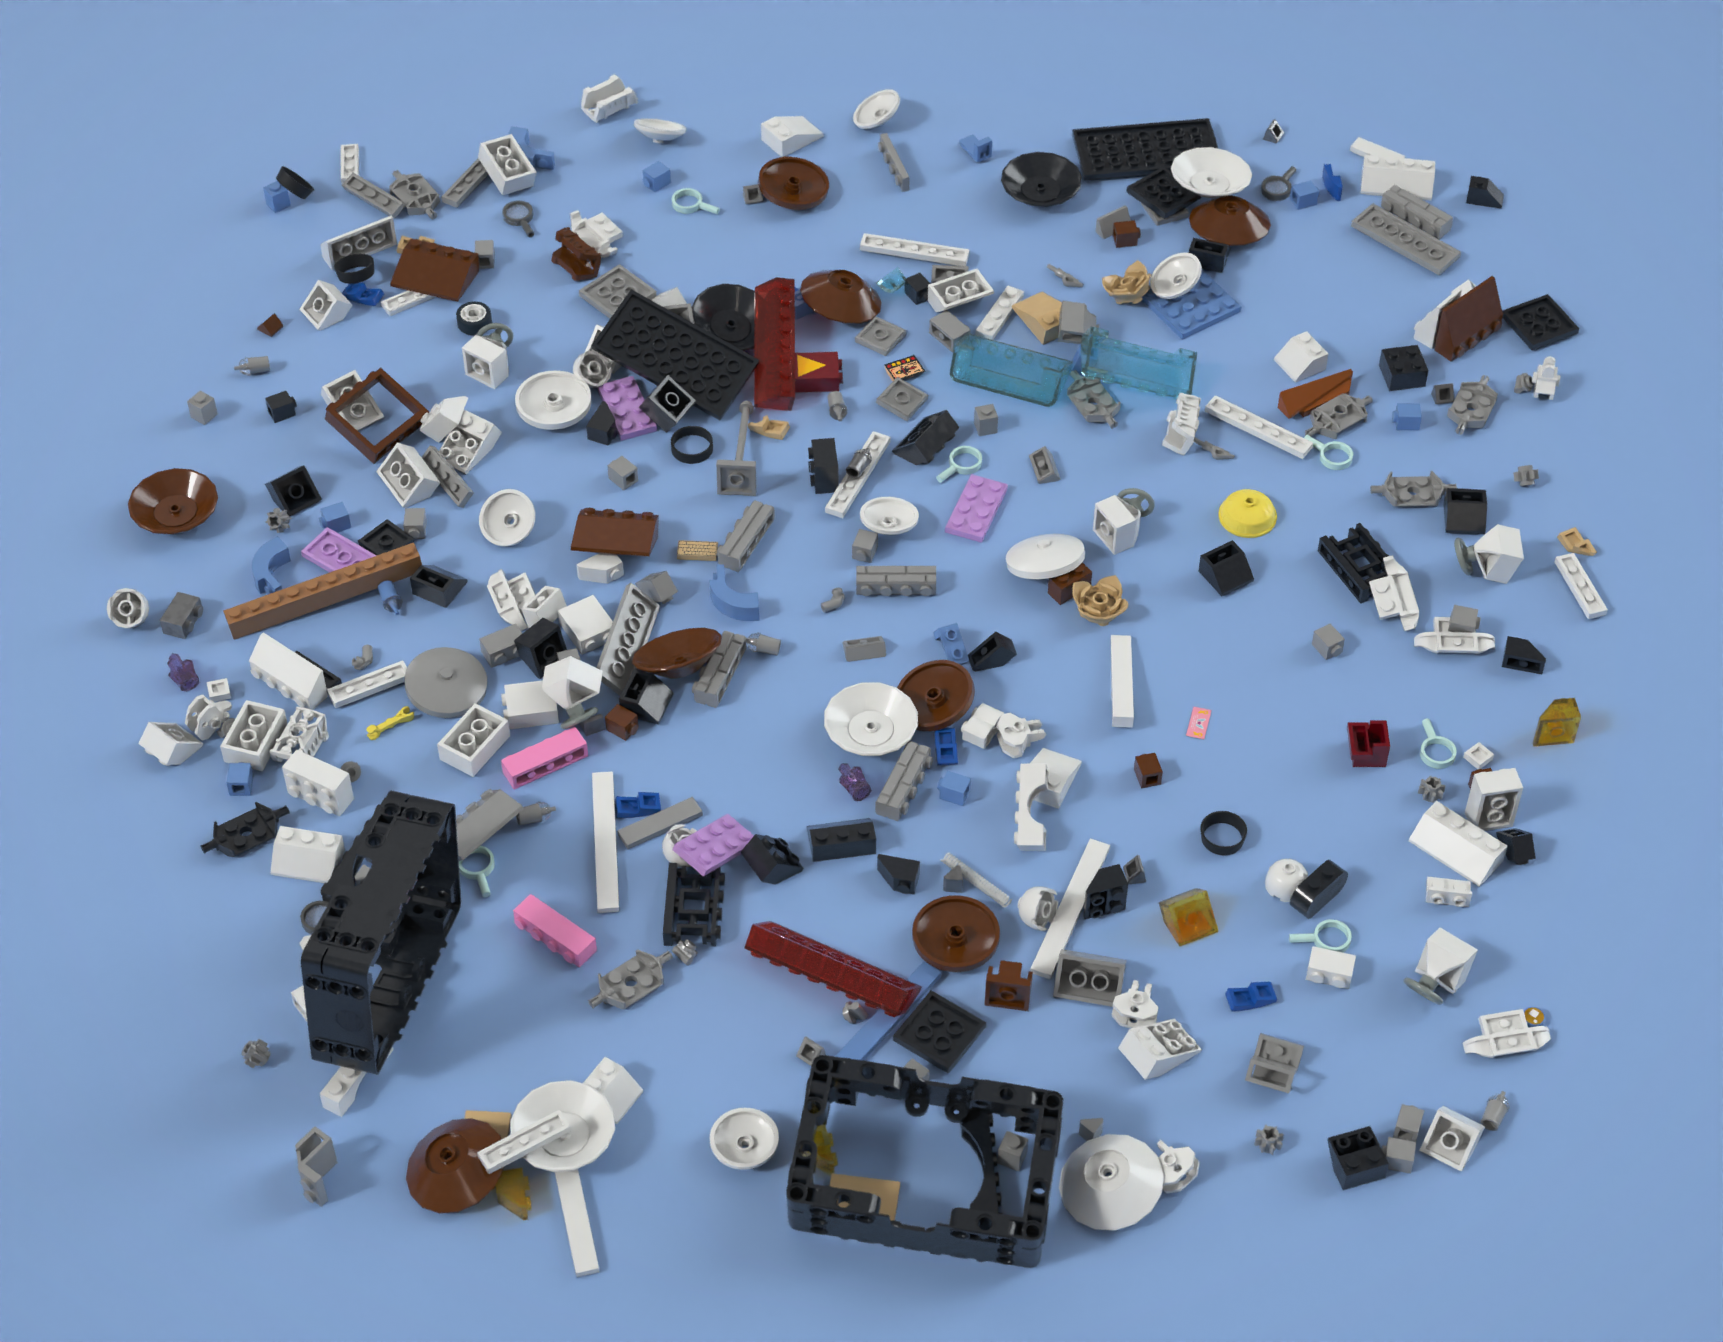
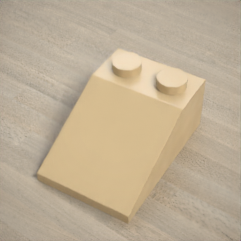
[1012,292,1062,345]

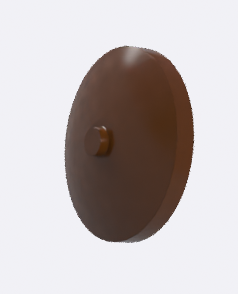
[758,157,829,210]
[897,660,975,731]
[912,895,1000,972]

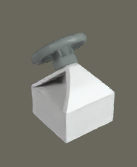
[462,323,513,389]
[1093,488,1155,555]
[1454,524,1524,584]
[542,656,603,729]
[1404,928,1478,1005]

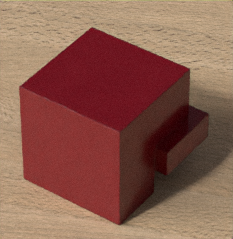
[1347,720,1390,767]

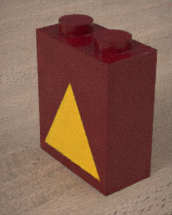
[793,352,843,393]

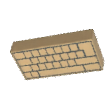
[677,540,718,561]

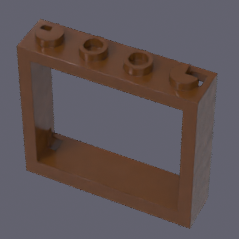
[325,368,429,464]

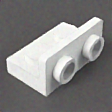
[1426,876,1472,907]

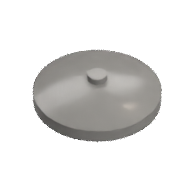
[405,647,487,718]

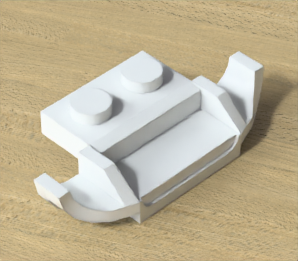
[570,210,623,258]
[1369,555,1419,631]
[487,569,536,631]
[1414,617,1495,654]
[1463,1009,1551,1058]

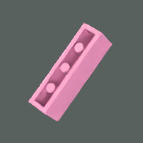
[501,727,588,790]
[513,894,597,968]

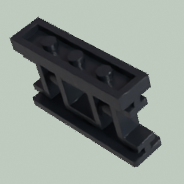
[1318,523,1389,604]
[663,863,725,946]

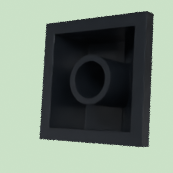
[265,465,322,517]
[514,618,567,679]

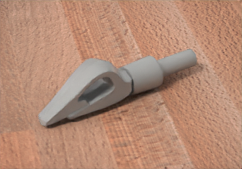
[1047,264,1084,287]
[1193,437,1235,460]

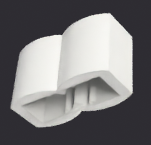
[961,703,1004,749]

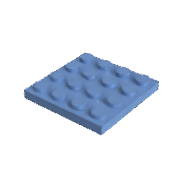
[1142,270,1241,340]

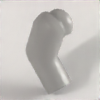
[821,587,845,613]

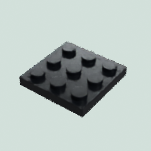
[1126,167,1201,219]
[1502,294,1579,350]
[893,990,986,1074]

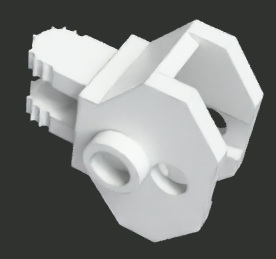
[1532,356,1560,400]
[185,695,232,741]
[997,713,1046,758]
[1112,980,1158,1029]
[1153,1140,1200,1193]

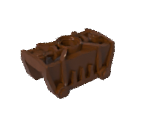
[551,227,601,281]

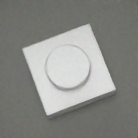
[207,678,231,702]
[1463,742,1494,769]

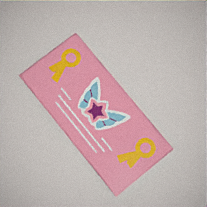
[1186,706,1212,739]

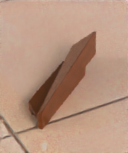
[1278,369,1353,419]

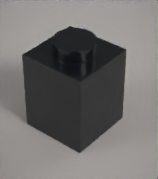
[904,273,930,305]
[265,391,297,423]

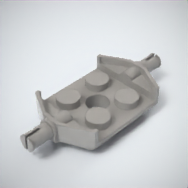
[389,170,440,220]
[1067,370,1121,429]
[1447,375,1498,435]
[1305,393,1373,439]
[1370,471,1457,507]
[588,949,673,1009]

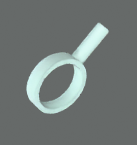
[672,188,720,214]
[1304,435,1353,470]
[936,446,982,483]
[1420,718,1457,769]
[459,846,495,898]
[1289,919,1352,953]

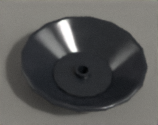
[1001,152,1082,207]
[692,284,774,351]

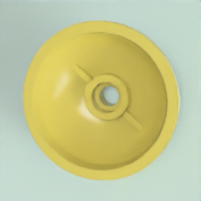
[1218,489,1277,538]

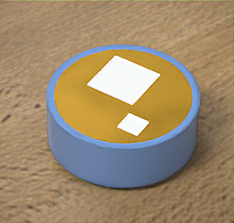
[1524,1007,1545,1028]

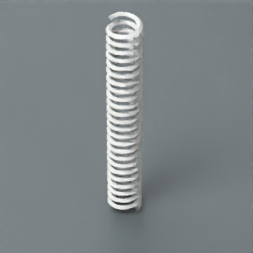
[940,852,1012,907]

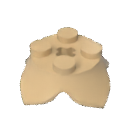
[1102,260,1152,304]
[1073,575,1128,626]

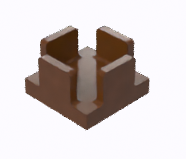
[984,960,1033,1011]

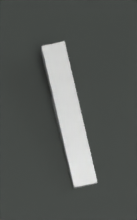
[1111,635,1134,728]

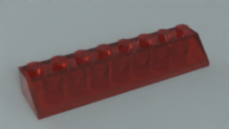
[754,277,795,411]
[744,921,922,1017]

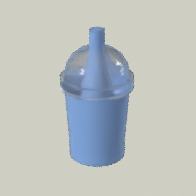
[378,580,403,615]

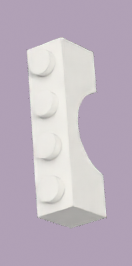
[1014,763,1049,851]
[320,1047,393,1117]

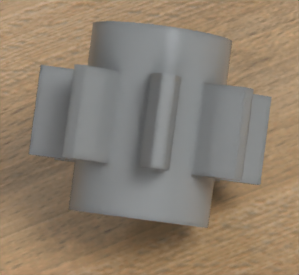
[1514,465,1539,486]
[265,508,291,533]
[1418,776,1446,803]
[242,1039,270,1068]
[1255,1125,1284,1155]

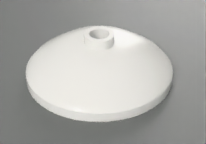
[853,89,900,129]
[634,118,686,143]
[1150,253,1202,299]
[479,489,536,547]
[860,497,919,535]
[710,1108,779,1170]

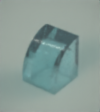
[876,267,906,293]

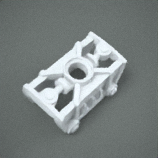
[581,74,638,123]
[1162,393,1201,455]
[270,707,329,762]

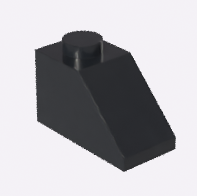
[1466,176,1504,209]
[586,401,618,445]
[968,631,1017,672]
[1502,636,1546,675]
[1496,828,1536,865]
[877,854,920,894]

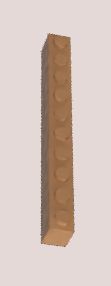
[223,542,422,640]

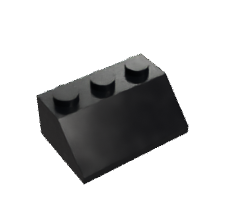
[892,410,960,465]
[807,818,876,862]

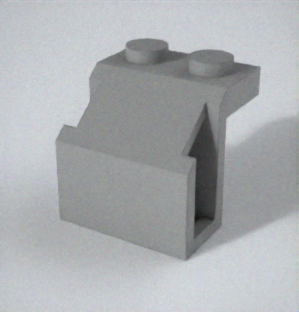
[1058,301,1099,348]
[1245,1033,1304,1093]
[295,1126,337,1207]

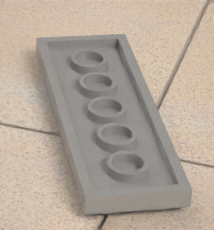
[1351,203,1461,275]
[596,583,660,696]

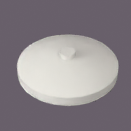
[515,371,591,430]
[1006,534,1085,579]

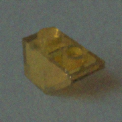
[798,1125,838,1175]
[496,1168,532,1220]

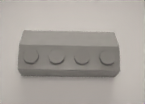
[456,789,524,861]

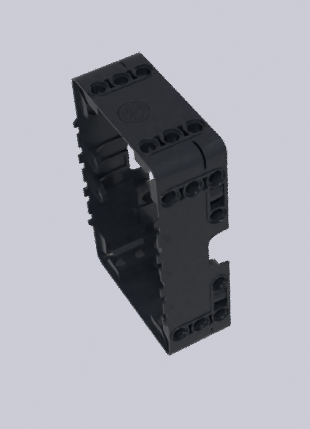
[301,791,461,1075]
[786,1055,1063,1268]

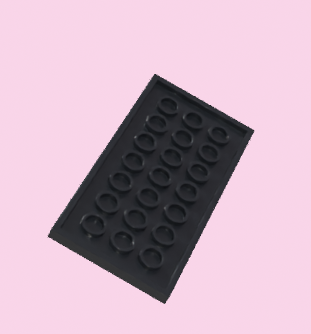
[1072,118,1218,181]
[591,289,759,420]

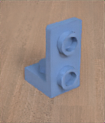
[959,135,992,163]
[933,623,969,664]

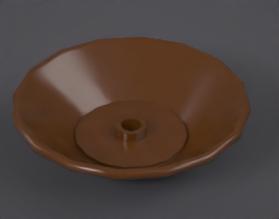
[1189,196,1271,246]
[800,270,882,324]
[128,468,218,535]
[632,627,722,679]
[406,1118,504,1214]

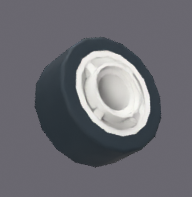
[456,301,492,335]

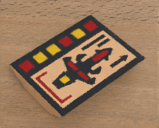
[884,355,926,381]

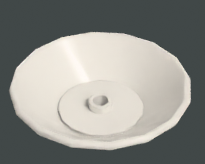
[1171,147,1252,198]
[824,682,918,756]
[510,1080,615,1172]
[1059,1134,1164,1231]

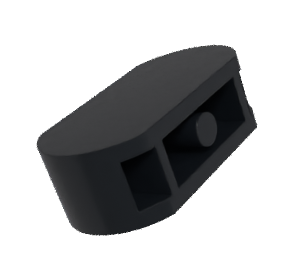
[1290,859,1348,919]

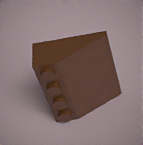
[390,238,479,302]
[1434,276,1503,362]
[571,507,659,556]

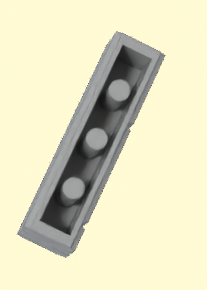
[1381,185,1453,239]
[716,500,775,572]
[856,566,936,596]
[692,631,747,708]
[875,741,933,821]

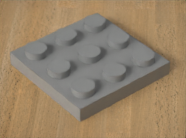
[579,264,656,318]

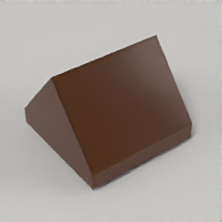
[257,313,284,337]

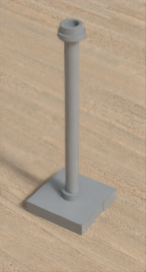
[716,401,756,496]

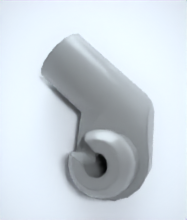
[352,645,373,670]

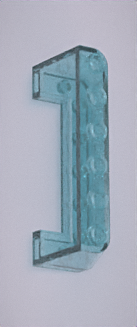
[1081,326,1197,400]
[950,333,1073,407]

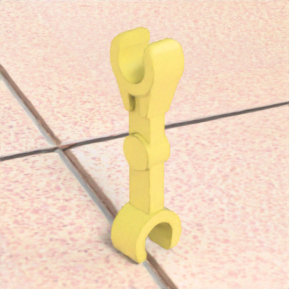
[366,706,414,740]

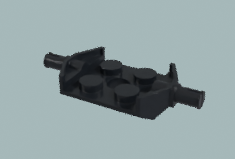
[200,802,290,857]

